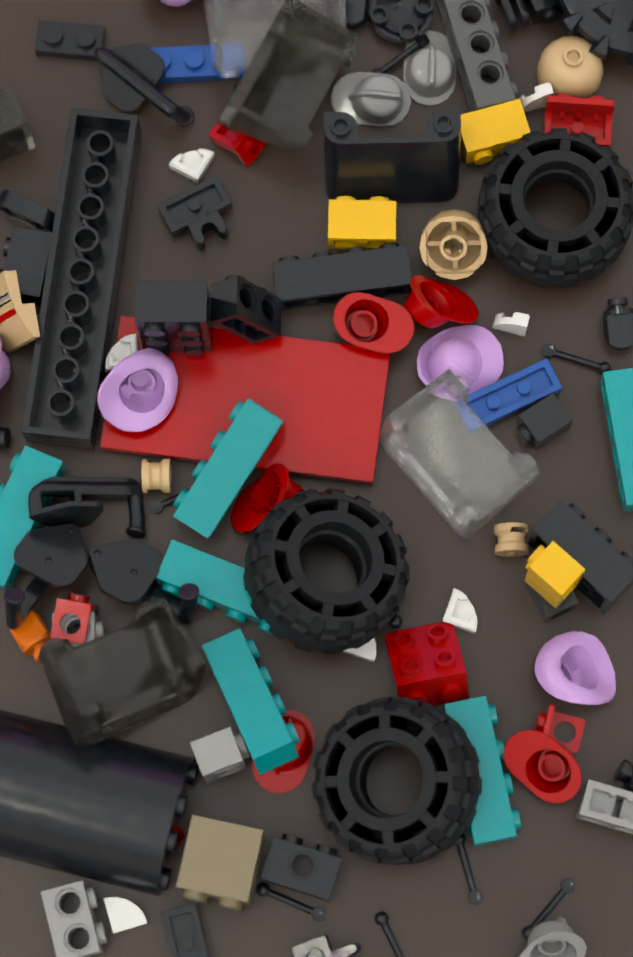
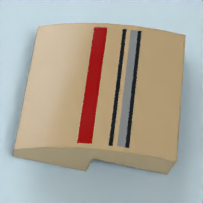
[0,270,40,353]

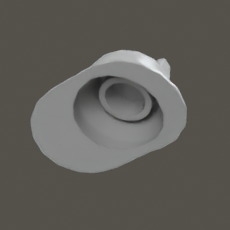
[403,31,456,106]
[331,72,411,127]
[518,916,587,957]

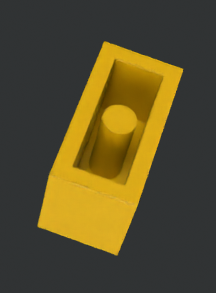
[460,99,531,165]
[328,196,396,250]
[524,541,586,608]

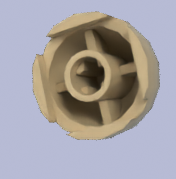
[537,36,604,98]
[419,209,488,280]

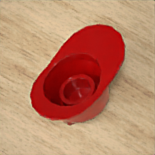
[403,275,478,329]
[333,292,414,354]
[231,463,304,533]
[252,709,315,793]
[503,729,582,804]

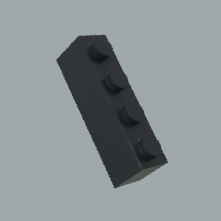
[272,243,412,311]

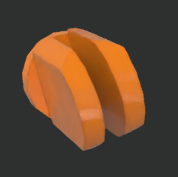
[10,610,52,663]

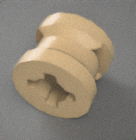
[141,458,172,493]
[494,522,529,557]

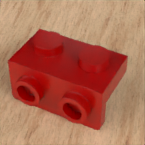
[544,93,615,147]

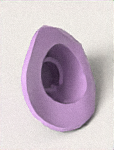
[417,325,504,401]
[97,348,178,432]
[535,631,616,705]

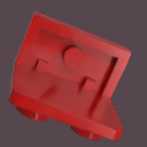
[385,622,469,706]

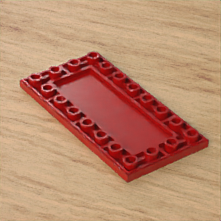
[100,316,390,485]

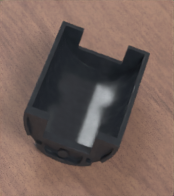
[0,709,199,897]

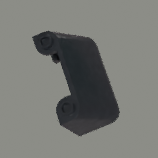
[323,109,461,203]

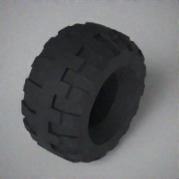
[478,128,633,288]
[243,488,410,655]
[312,697,482,865]

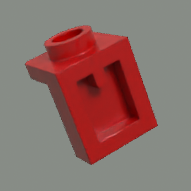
[208,110,268,166]

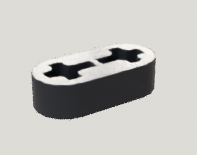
[0,190,55,233]

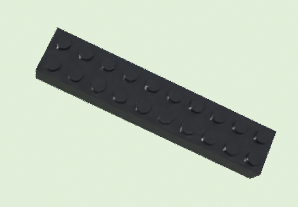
[21,108,141,450]

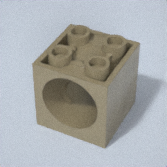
[176,815,266,911]

